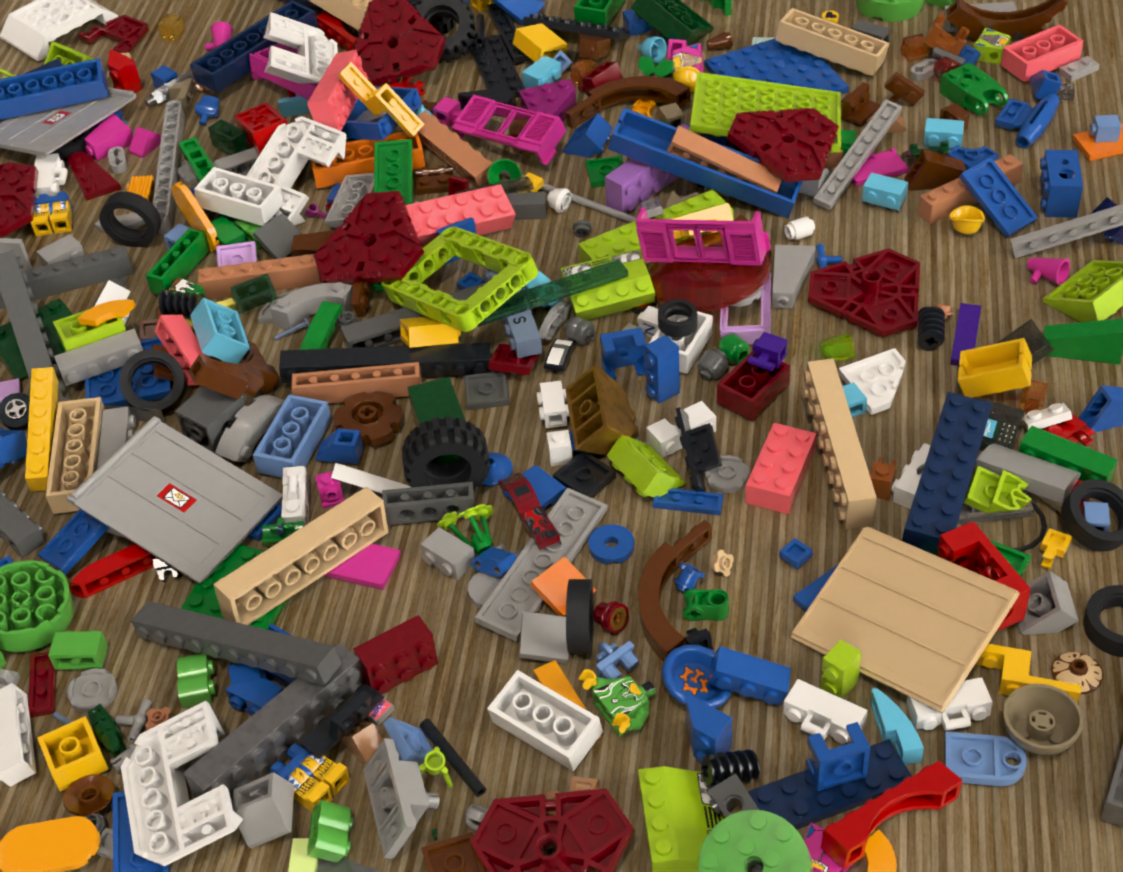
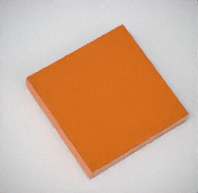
[530,556,596,617]

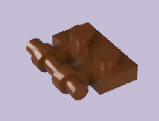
[415,165,453,195]

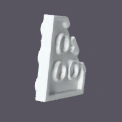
[838,348,906,415]

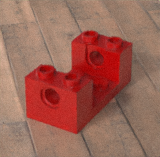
[234,102,288,156]
[937,521,1031,632]

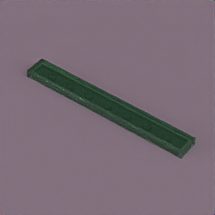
[477,259,628,327]

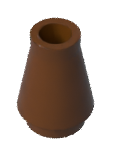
[706,32,733,51]

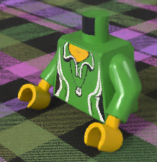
[579,669,656,737]

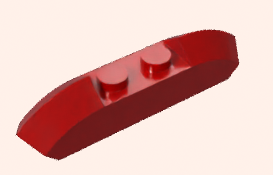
[69,544,158,599]

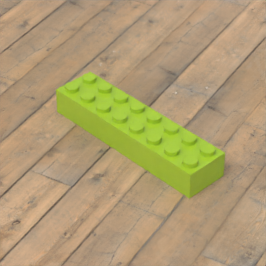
[578,189,734,264]

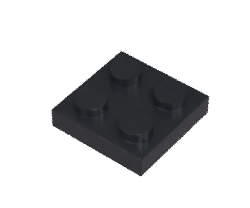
[553,451,616,498]

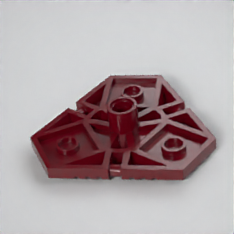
[353,0,446,86]
[727,108,839,182]
[0,162,38,238]
[313,190,425,284]
[808,249,920,337]
[470,788,635,872]

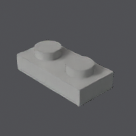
[1059,56,1100,82]

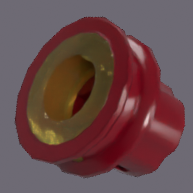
[593,601,629,634]

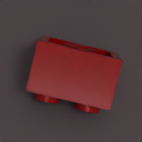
[107,49,143,93]

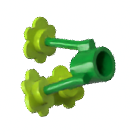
[437,504,494,555]

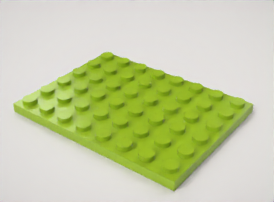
[689,72,841,153]

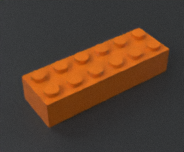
[311,132,426,189]

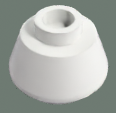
[547,188,572,213]

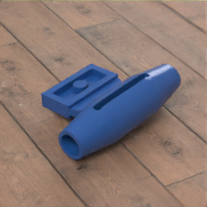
[995,93,1060,148]

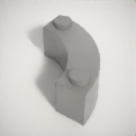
[270,282,353,330]
[215,395,285,462]

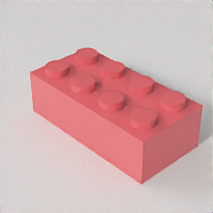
[1001,24,1083,82]
[745,423,817,514]

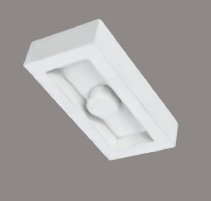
[1021,403,1072,430]

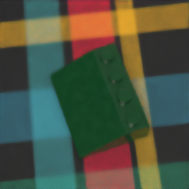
[631,0,714,46]
[0,298,72,382]

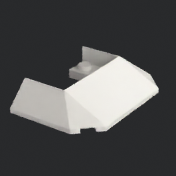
[264,12,338,84]
[247,116,346,226]
[121,701,243,866]

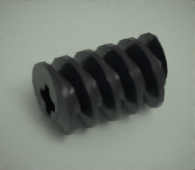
[159,289,205,318]
[917,307,945,351]
[701,749,760,788]

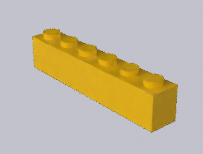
[25,367,58,492]

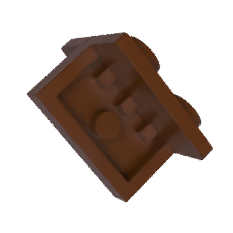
[841,82,880,125]

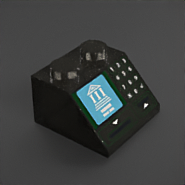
[979,398,1026,451]

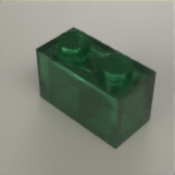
[208,119,250,155]
[230,273,277,314]

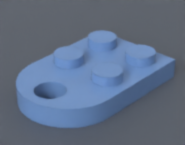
[945,731,1027,786]

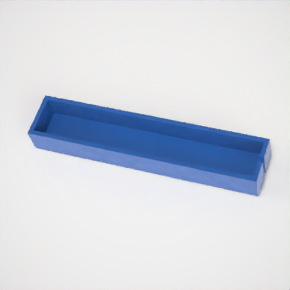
[608,108,802,218]

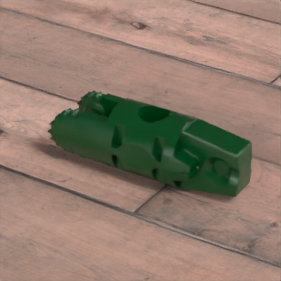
[88,704,127,758]

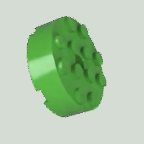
[856,0,924,22]
[0,560,74,652]
[698,810,814,872]

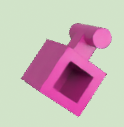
[433,97,461,128]

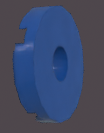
[588,524,634,564]

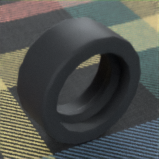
[658,299,698,338]

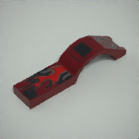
[498,473,561,550]

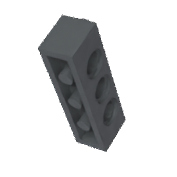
[382,482,476,525]
[709,774,763,872]

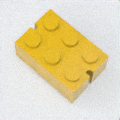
[957,338,1032,398]

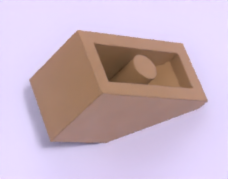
[341,721,383,763]

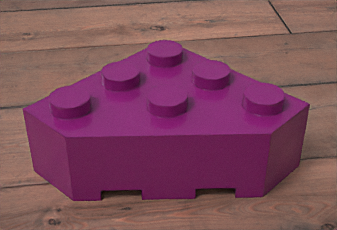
[519,79,576,122]

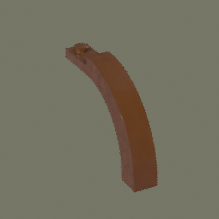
[566,76,691,129]
[638,520,712,662]

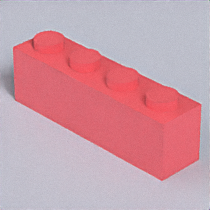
[154,315,209,385]

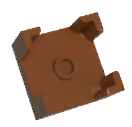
[924,12,970,56]

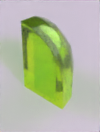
[819,333,856,360]

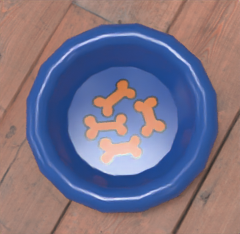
[661,645,732,708]

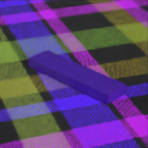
[950,303,981,366]

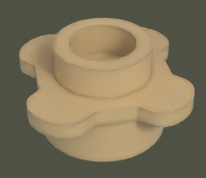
[711,550,734,577]

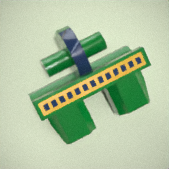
[262,517,305,548]

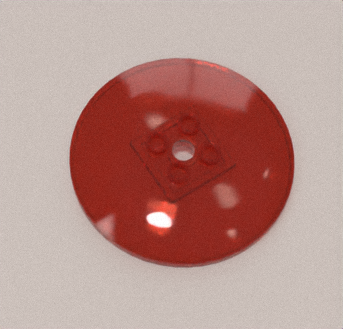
[650,232,771,311]

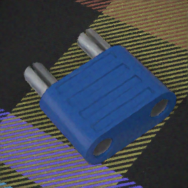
[471,543,523,577]

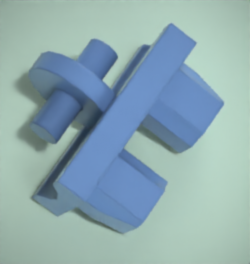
[595,640,639,678]

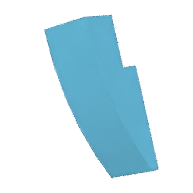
[870,688,924,765]

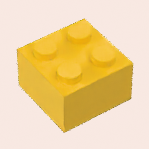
[37,716,109,792]

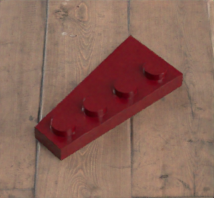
[66,151,122,201]

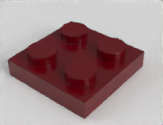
[489,343,540,376]

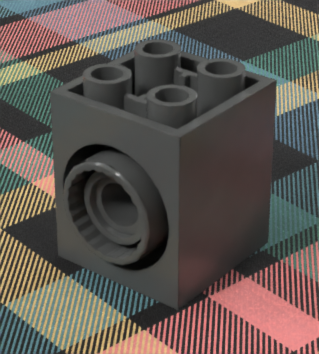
[175,386,245,455]

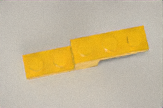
[337,62,424,138]
[975,644,1081,703]

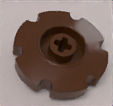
[334,391,404,447]

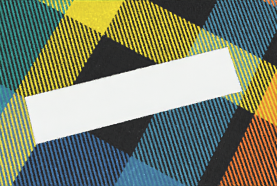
[331,463,412,493]

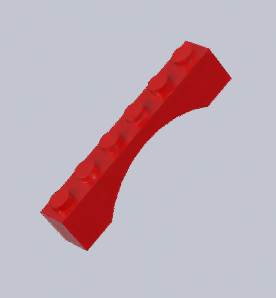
[316,11,357,51]
[820,761,963,869]

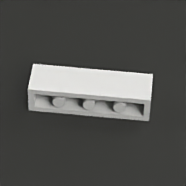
[0,683,36,787]

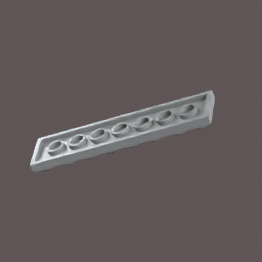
[475,488,607,642]

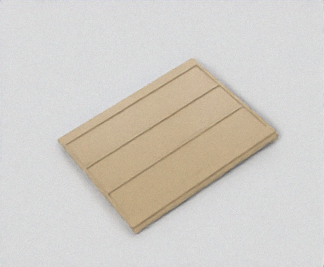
[791,526,1019,714]

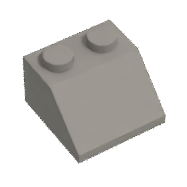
[1018,571,1079,635]

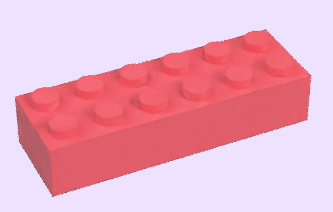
[307,50,368,131]
[406,184,516,248]

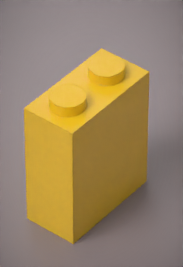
[513,23,568,62]
[400,317,461,348]

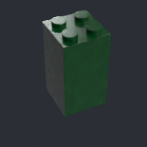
[407,377,466,464]

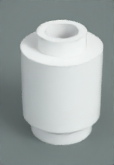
[784,216,815,241]

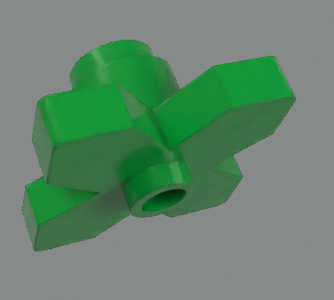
[638,56,675,78]

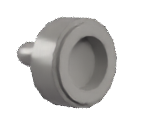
[465,804,489,831]

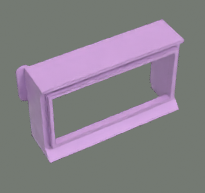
[720,272,772,345]

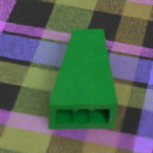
[1037,318,1123,365]

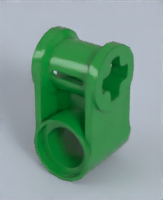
[683,589,729,621]

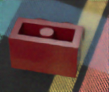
[578,61,623,97]

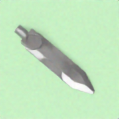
[144,71,196,106]

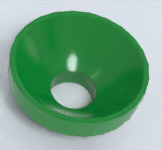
[487,159,522,193]

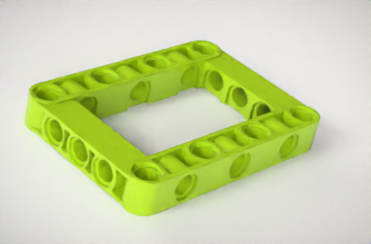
[381,227,539,332]

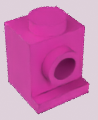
[315,471,344,509]

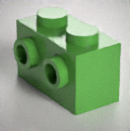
[48,630,108,670]

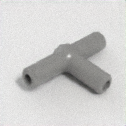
[115,699,152,743]

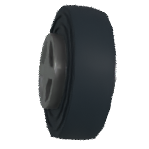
[0,393,30,430]

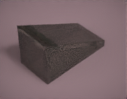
[565,50,579,72]

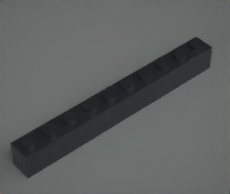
[279,343,491,383]

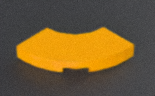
[632,99,656,118]
[77,299,136,327]
[864,830,897,872]

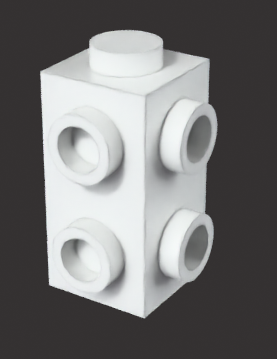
[537,381,570,428]

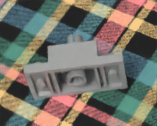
[363,738,440,858]

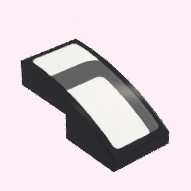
[544,338,576,372]

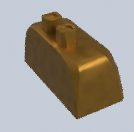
[565,364,639,454]

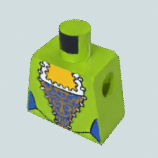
[974,28,1011,64]

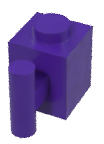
[748,332,788,372]

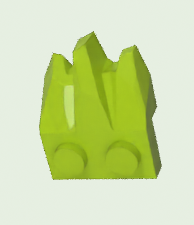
[964,466,1032,513]

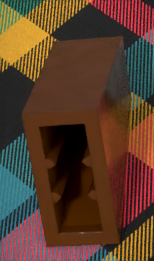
[576,33,611,59]
[904,149,966,191]

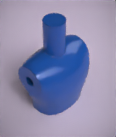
[195,95,220,126]

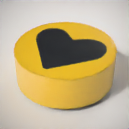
[822,11,839,24]

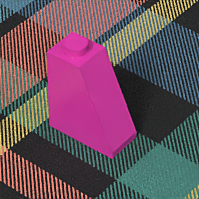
[85,113,133,161]

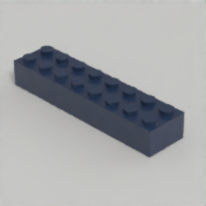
[190,0,318,93]
[902,392,993,555]

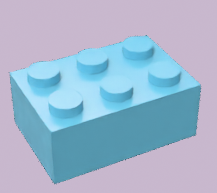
[190,298,250,364]

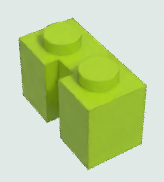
[820,639,862,699]

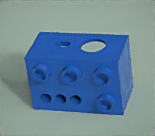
[1040,150,1083,218]

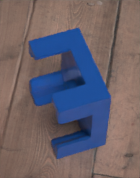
[600,327,647,380]
[805,722,871,792]

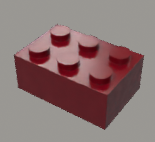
[717,350,790,421]
[353,615,438,694]

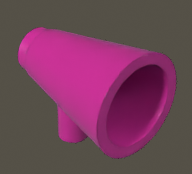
[204,22,233,51]
[1027,257,1070,286]

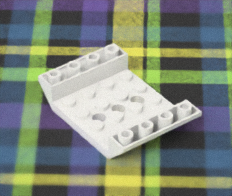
[0,0,118,61]

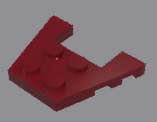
[78,15,149,53]

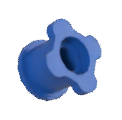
[674,562,706,592]

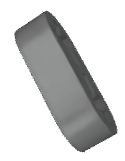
[910,58,940,81]
[108,146,128,174]

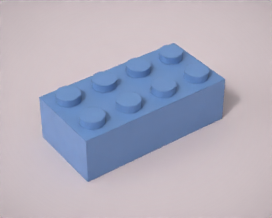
[253,395,332,478]

